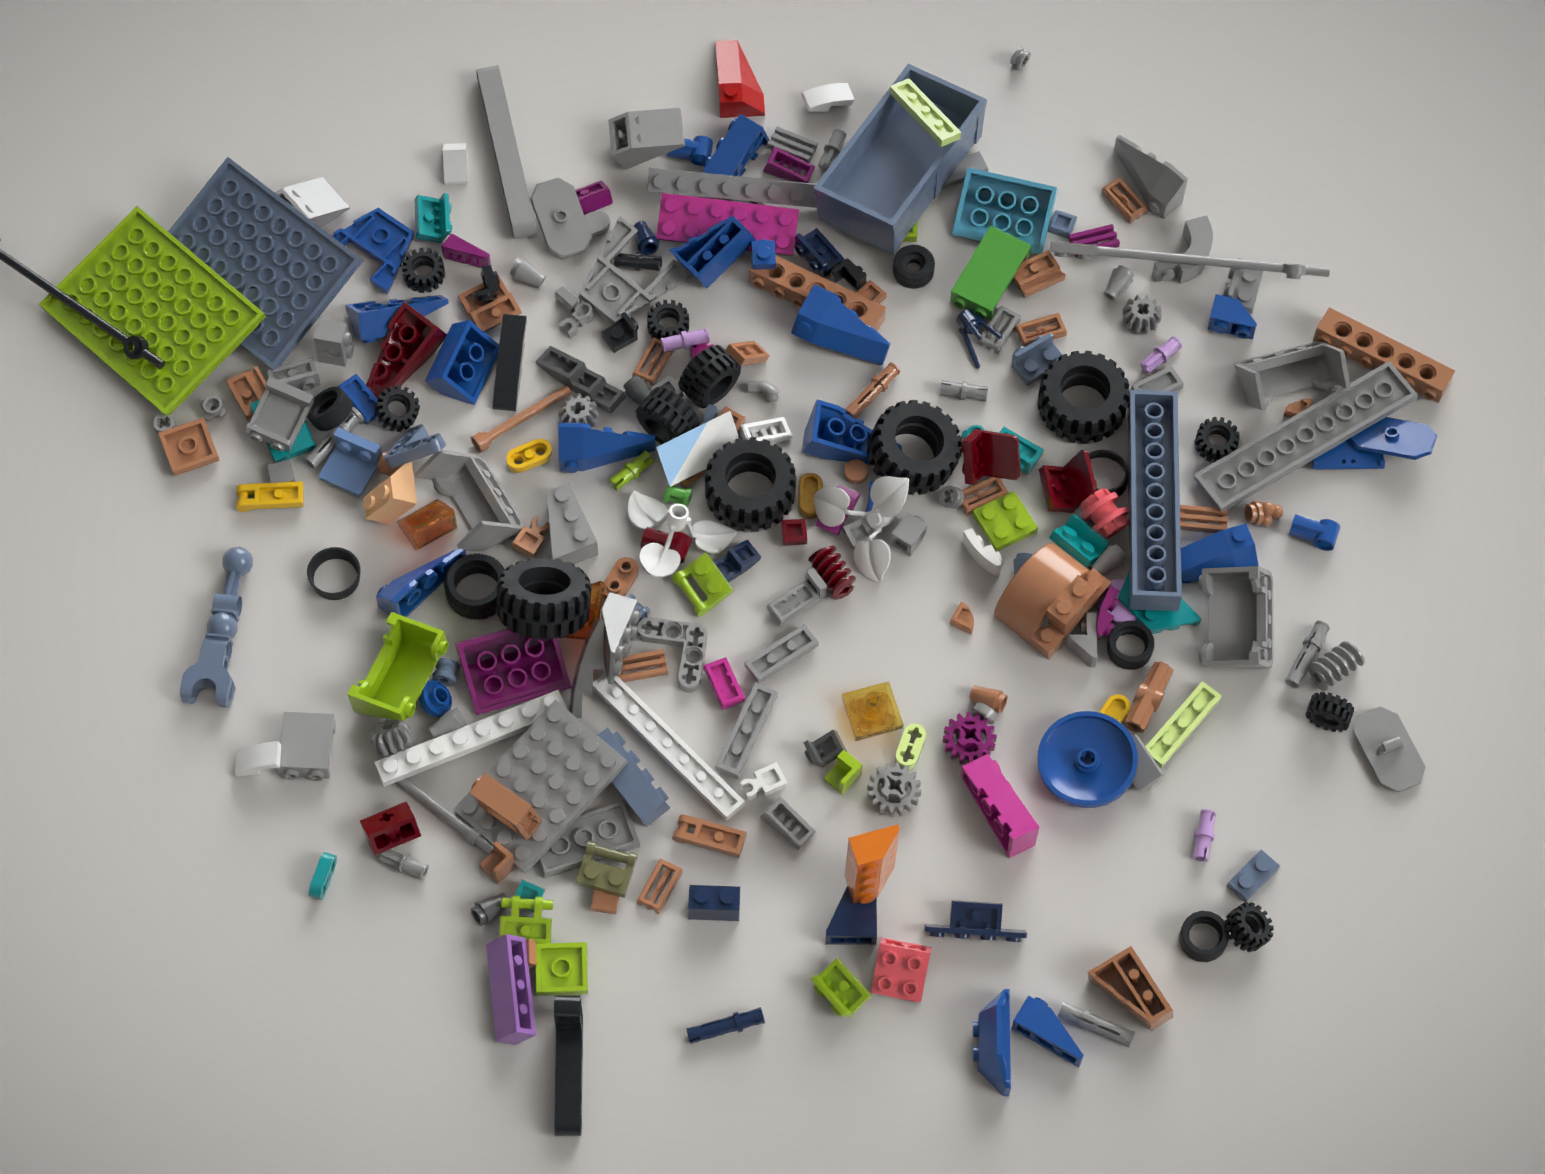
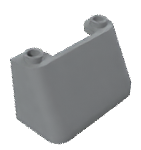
[1199,566,1274,668]

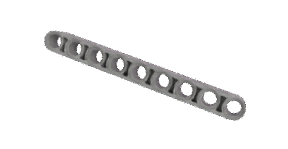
[476,65,537,239]

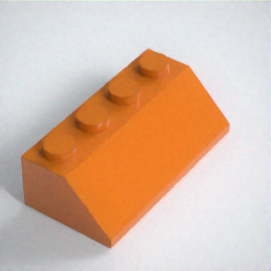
[845,824,900,904]

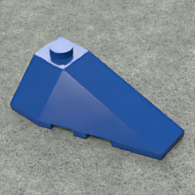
[345,295,449,343]
[801,399,902,465]
[376,548,466,617]

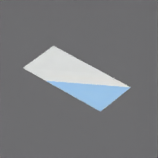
[656,411,739,487]

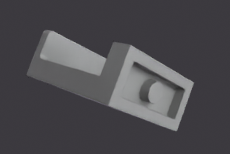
[245,376,314,452]
[278,712,336,781]

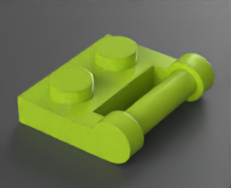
[671,552,734,617]

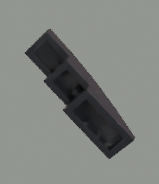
[493,314,527,411]

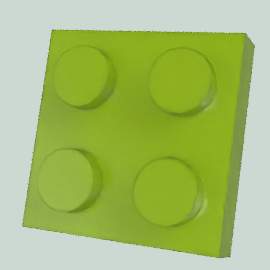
[972,491,1038,552]
[536,942,588,996]

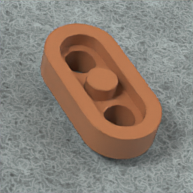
[602,557,639,599]

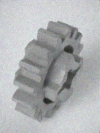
[867,763,922,817]

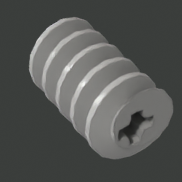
[1309,641,1365,691]

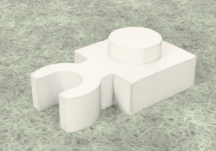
[740,762,788,800]

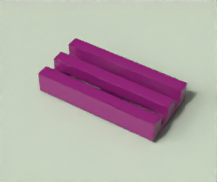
[1069,224,1120,258]

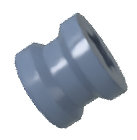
[432,658,460,686]

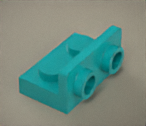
[1049,514,1109,567]

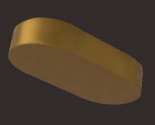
[798,473,823,519]

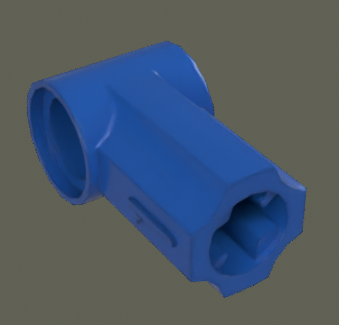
[666,136,713,166]
[1289,514,1340,551]

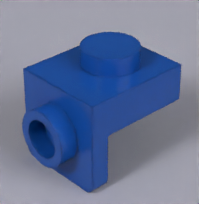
[751,239,776,270]

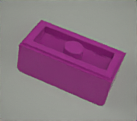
[575,181,613,215]

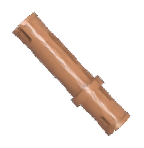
[845,362,901,419]

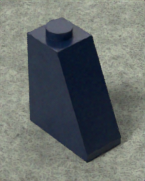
[825,886,877,945]

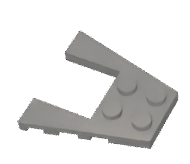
[578,216,691,325]

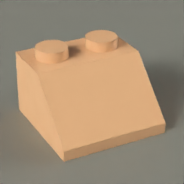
[363,462,417,525]

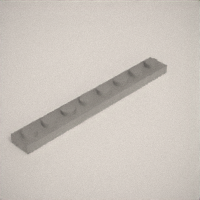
[647,167,817,208]

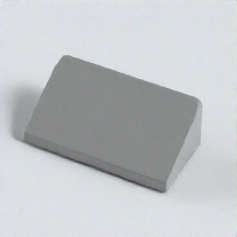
[1132,735,1164,791]

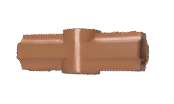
[1124,661,1174,733]

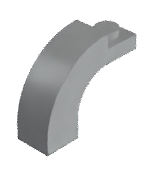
[1152,215,1213,284]

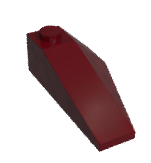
[366,302,447,399]

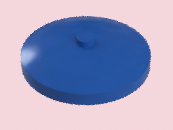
[1037,711,1138,808]

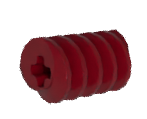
[808,545,856,600]

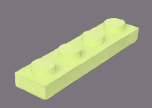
[889,79,961,147]
[1145,681,1222,768]

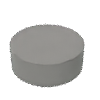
[972,703,998,724]

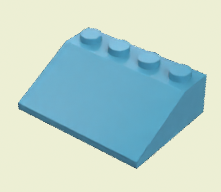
[952,167,1058,254]

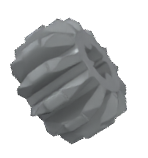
[1122,295,1162,335]
[558,393,598,427]
[368,719,413,756]

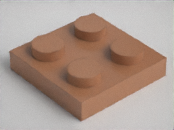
[158,418,220,476]

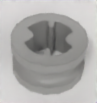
[1010,47,1031,70]
[153,413,176,436]
[939,486,964,508]

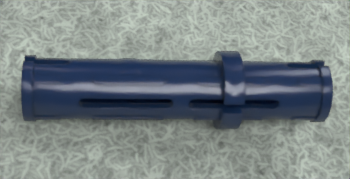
[686,1007,765,1044]

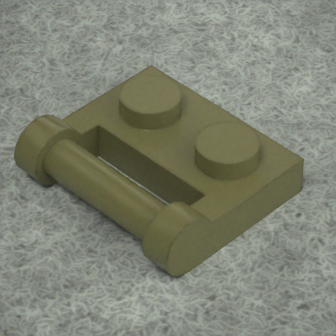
[576,841,638,898]

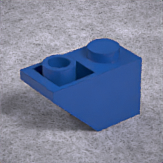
[1207,294,1257,340]

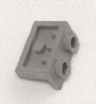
[1223,258,1263,314]

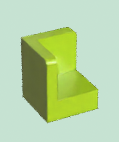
[824,750,863,795]

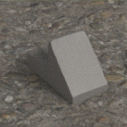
[1065,613,1097,668]

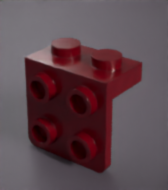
[961,429,1020,485]
[1039,450,1097,513]

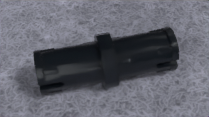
[614,252,662,271]

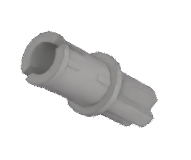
[819,129,847,171]
[379,849,429,880]

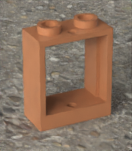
[469,773,542,841]

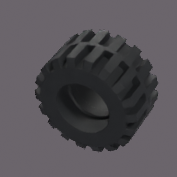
[678,345,741,408]
[635,387,700,444]

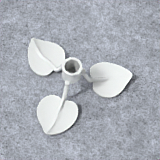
[813,476,909,582]
[627,490,737,577]

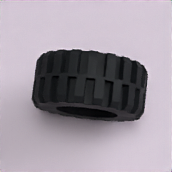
[1037,350,1130,444]
[867,400,962,495]
[705,437,796,532]
[496,557,591,640]

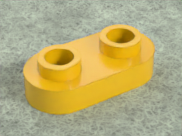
[506,439,552,473]

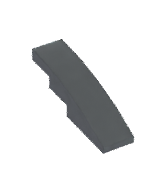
[535,346,626,414]
[569,619,604,718]

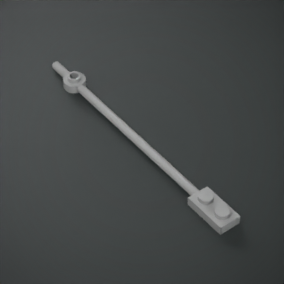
[1050,241,1330,279]

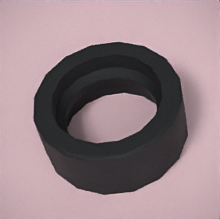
[307,387,353,431]
[1107,621,1154,670]
[1179,911,1229,962]

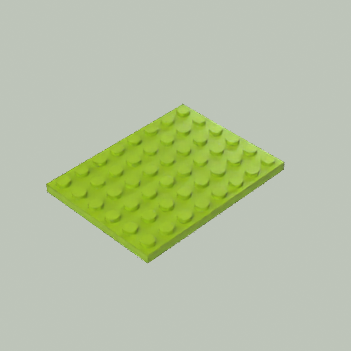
[39,206,266,416]

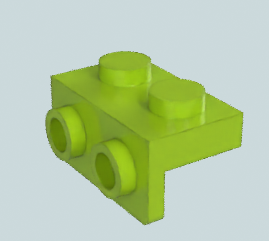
[811,958,872,1017]

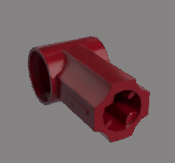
[640,527,692,563]

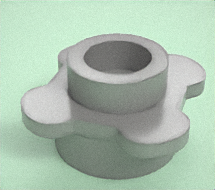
[200,396,227,421]

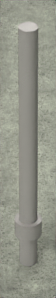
[396,778,494,855]

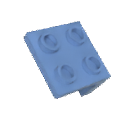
[318,427,382,496]

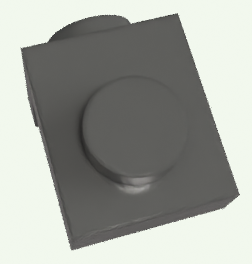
[803,729,847,767]

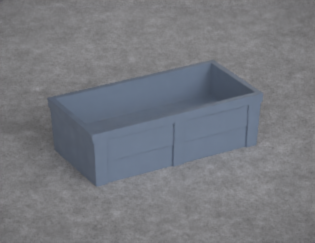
[813,64,987,256]

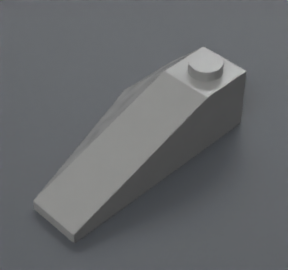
[1114,135,1188,219]

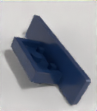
[924,900,1027,942]

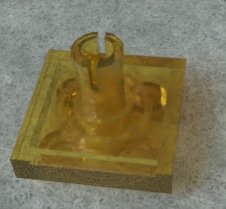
[842,681,904,741]

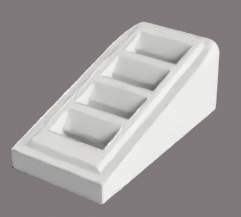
[738,417,792,445]

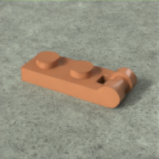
[672,814,747,858]

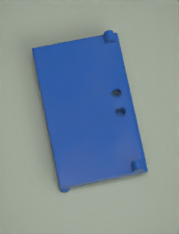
[1312,440,1385,470]

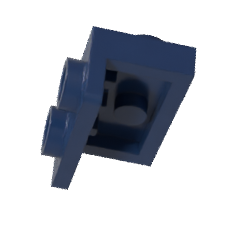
[794,228,845,278]

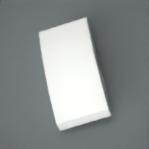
[802,83,854,112]
[962,528,1003,577]
[235,741,281,776]

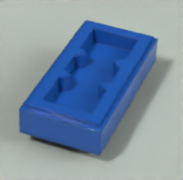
[338,373,378,425]

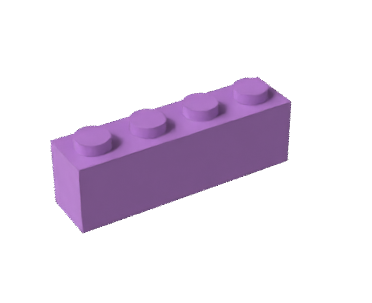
[486,934,536,1045]

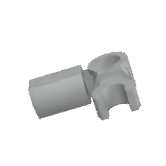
[555,285,594,338]

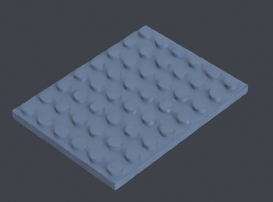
[168,157,363,370]

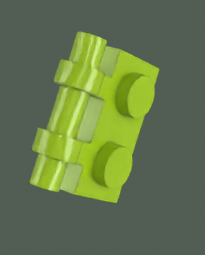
[500,896,553,944]

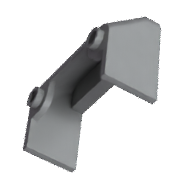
[1235,342,1350,410]
[414,450,524,551]

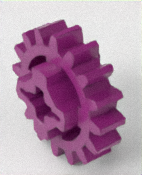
[942,712,997,764]

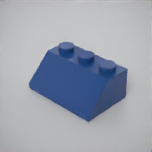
[425,320,499,405]

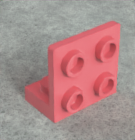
[871,937,932,1002]

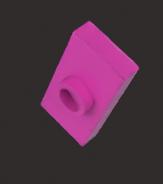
[703,657,745,710]

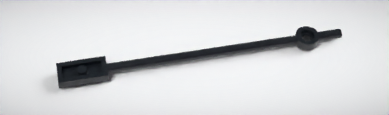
[0,239,165,369]

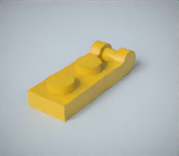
[236,481,304,512]

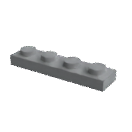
[715,683,778,779]

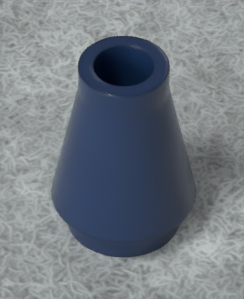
[634,221,659,255]

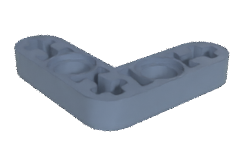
[384,424,446,468]

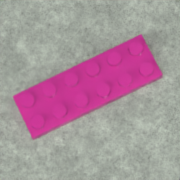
[656,193,799,256]

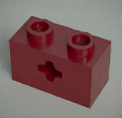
[360,801,421,855]

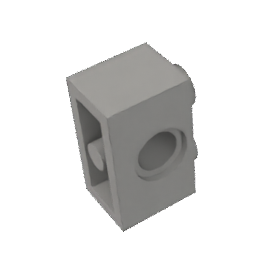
[313,318,354,367]

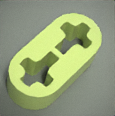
[895,724,926,770]

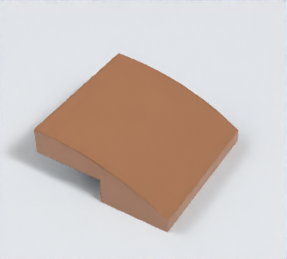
[457,275,522,332]

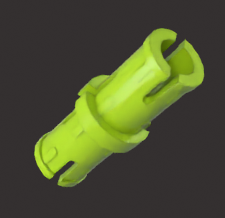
[609,451,654,491]

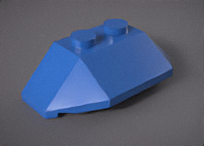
[972,989,1011,1096]

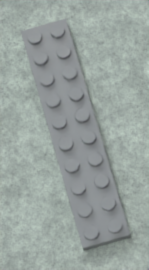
[1193,361,1418,512]

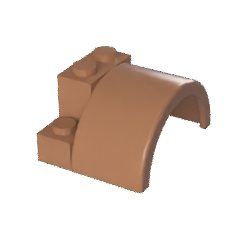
[994,543,1112,659]

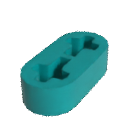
[308,852,337,900]

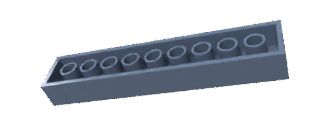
[1127,390,1182,611]

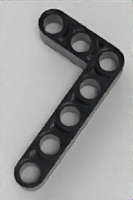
[554,995,583,1136]

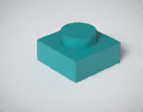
[515,879,546,912]

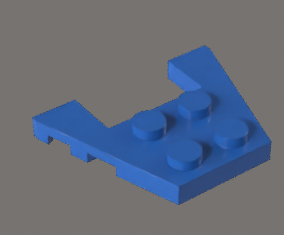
[332,208,414,294]

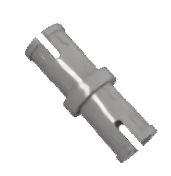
[940,380,988,401]

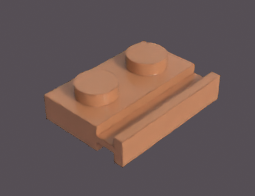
[1013,250,1066,298]
[226,366,266,421]

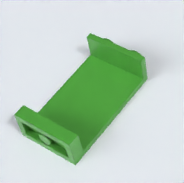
[950,226,1032,321]

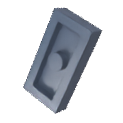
[1227,849,1280,902]

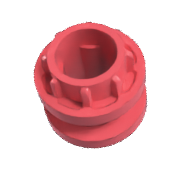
[1080,488,1129,540]

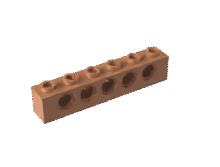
[749,256,886,331]
[1313,307,1455,403]

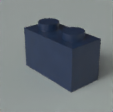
[688,885,740,921]

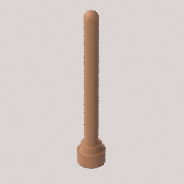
[471,386,571,453]

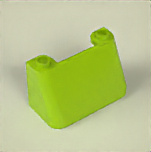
[347,612,449,721]

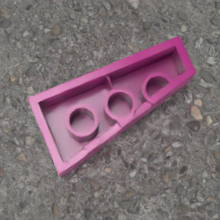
[960,754,1039,858]

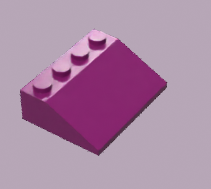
[455,628,572,715]

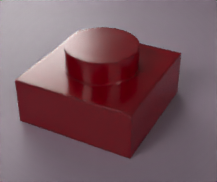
[781,519,808,546]

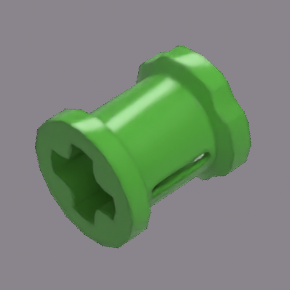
[663,484,693,508]

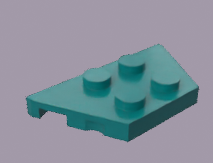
[1118,572,1202,634]

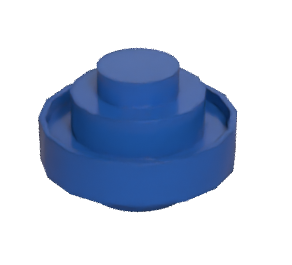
[418,680,452,717]

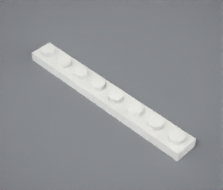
[592,672,745,821]
[374,690,568,787]

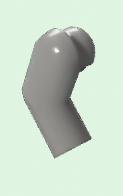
[748,381,780,402]

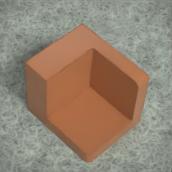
[479,841,515,884]

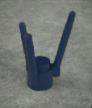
[956,310,1002,369]

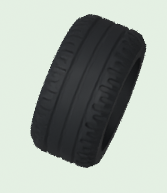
[444,553,505,620]

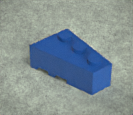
[703,114,769,176]
[669,216,756,289]

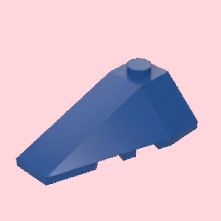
[791,285,891,365]
[558,423,656,473]
[1181,523,1259,583]

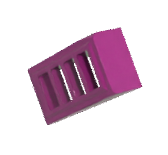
[763,147,815,183]
[441,234,491,268]

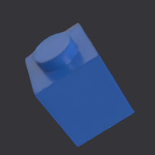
[1011,995,1084,1068]

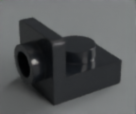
[601,312,639,353]

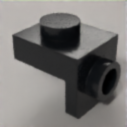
[830,258,867,291]
[474,265,500,304]

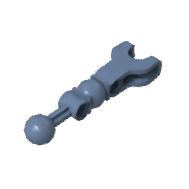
[180,546,253,708]

